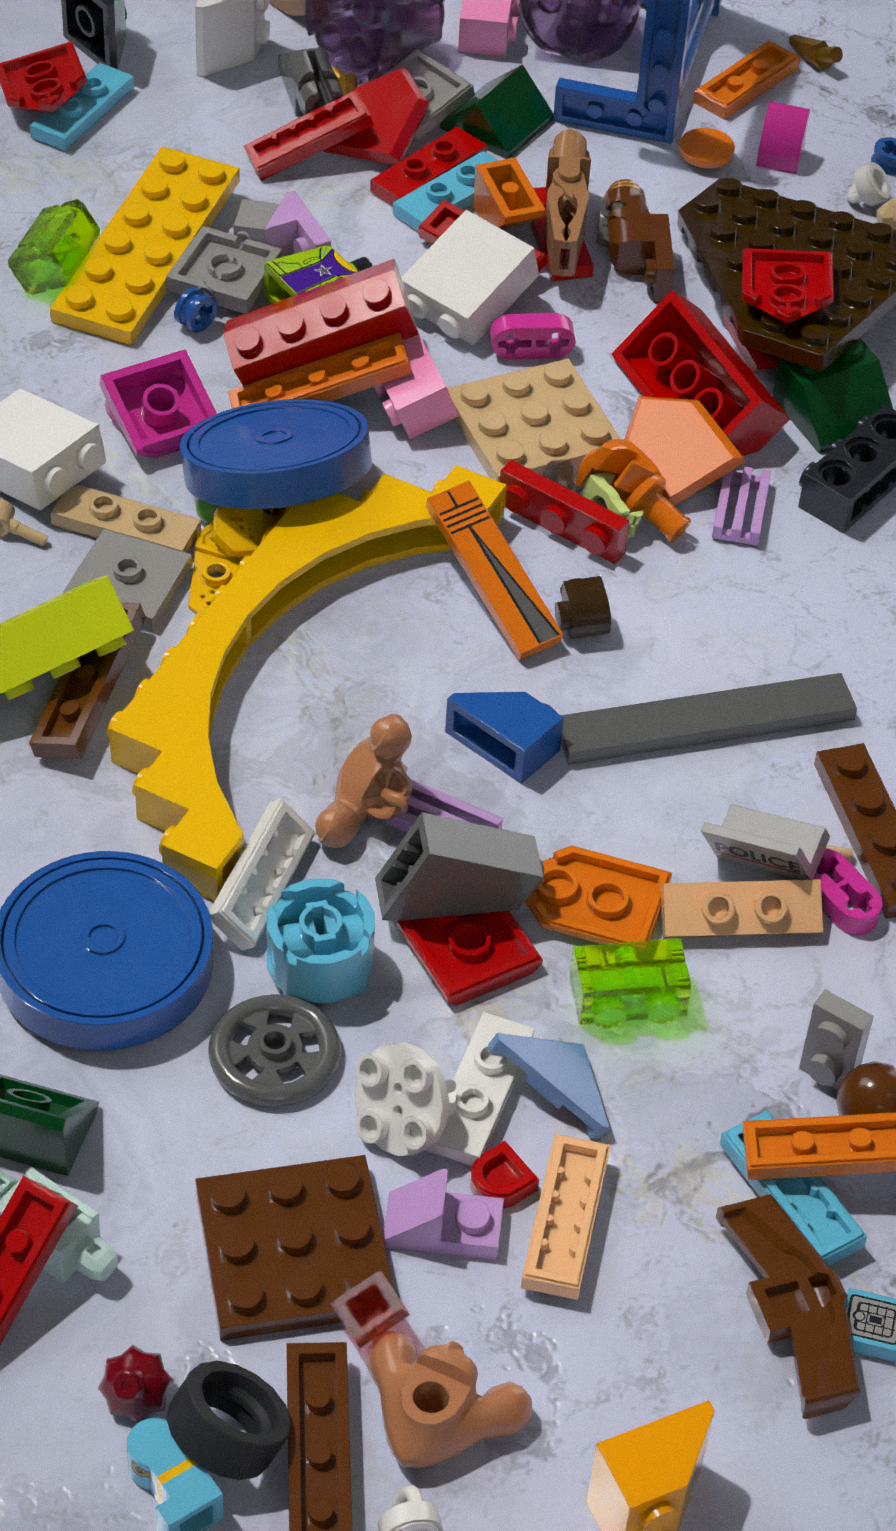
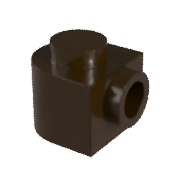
[555,576,611,639]

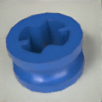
[871,137,896,175]
[174,287,217,333]

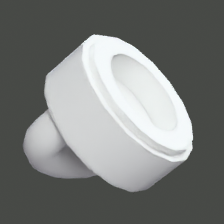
[847,162,891,207]
[378,1485,443,1531]

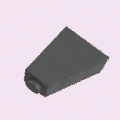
[375,812,544,921]

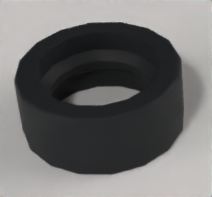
[166,1361,291,1480]

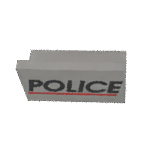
[701,804,830,880]

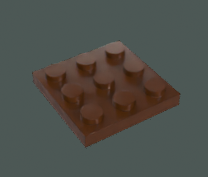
[195,1155,396,1341]

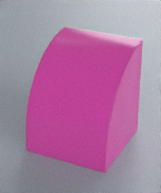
[756,101,810,174]

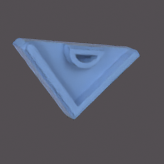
[488,1033,610,1139]

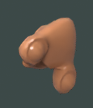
[315,714,412,848]
[367,1331,532,1468]

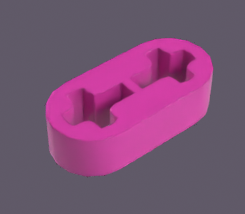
[490,313,576,359]
[799,848,883,935]

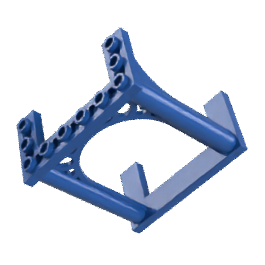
[553,0,722,144]

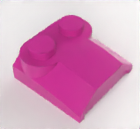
[99,349,217,458]

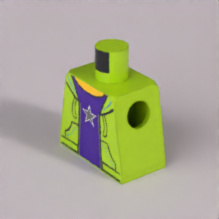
[264,246,373,304]

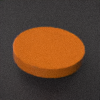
[679,128,735,169]

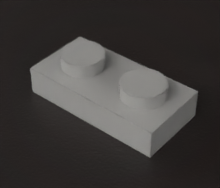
[799,989,874,1091]

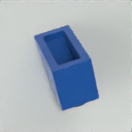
[445,692,564,784]

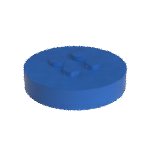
[180,399,372,509]
[0,851,213,1051]

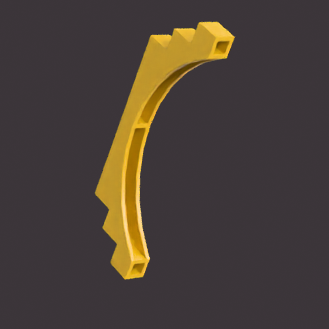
[107,465,506,901]

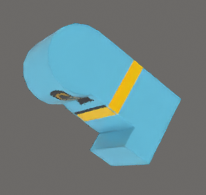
[127,1418,224,1531]

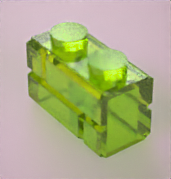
[7,199,101,295]
[569,938,691,1028]

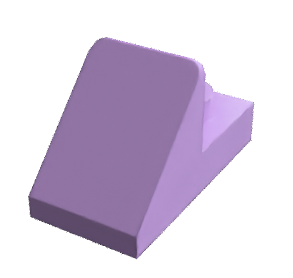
[265,190,331,257]
[383,1169,504,1260]

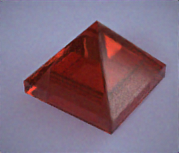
[330,1270,410,1348]

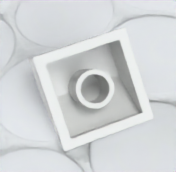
[195,0,270,77]

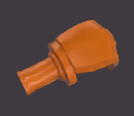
[575,439,691,542]

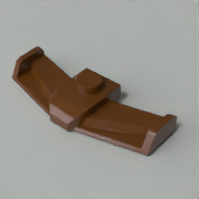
[716,1194,861,1419]

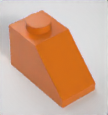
[473,157,546,230]

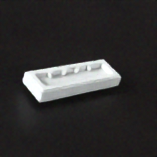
[209,798,316,951]
[425,1012,535,1166]

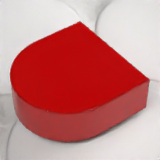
[470,1141,540,1209]

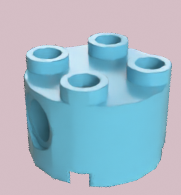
[267,879,375,1003]

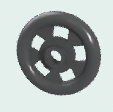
[208,994,341,1107]

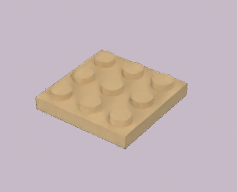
[447,358,621,482]

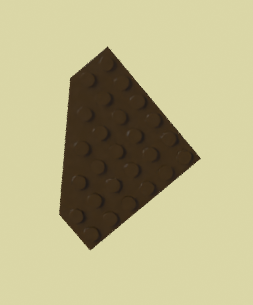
[677,178,896,371]

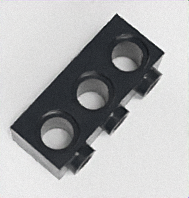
[798,404,896,534]

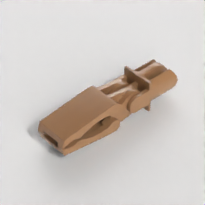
[544,129,591,277]

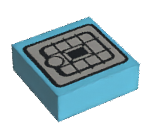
[846,1288,896,1362]

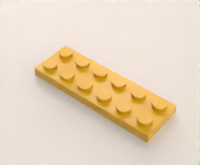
[50,146,240,346]

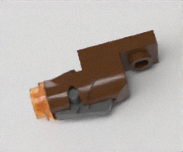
[596,179,675,303]

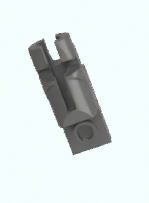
[278,47,344,116]

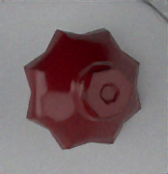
[98,1345,174,1423]

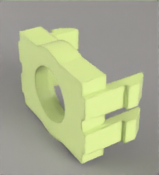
[580,472,644,538]

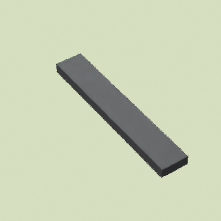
[561,673,857,765]

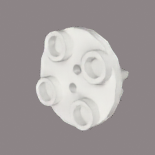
[354,1042,456,1156]

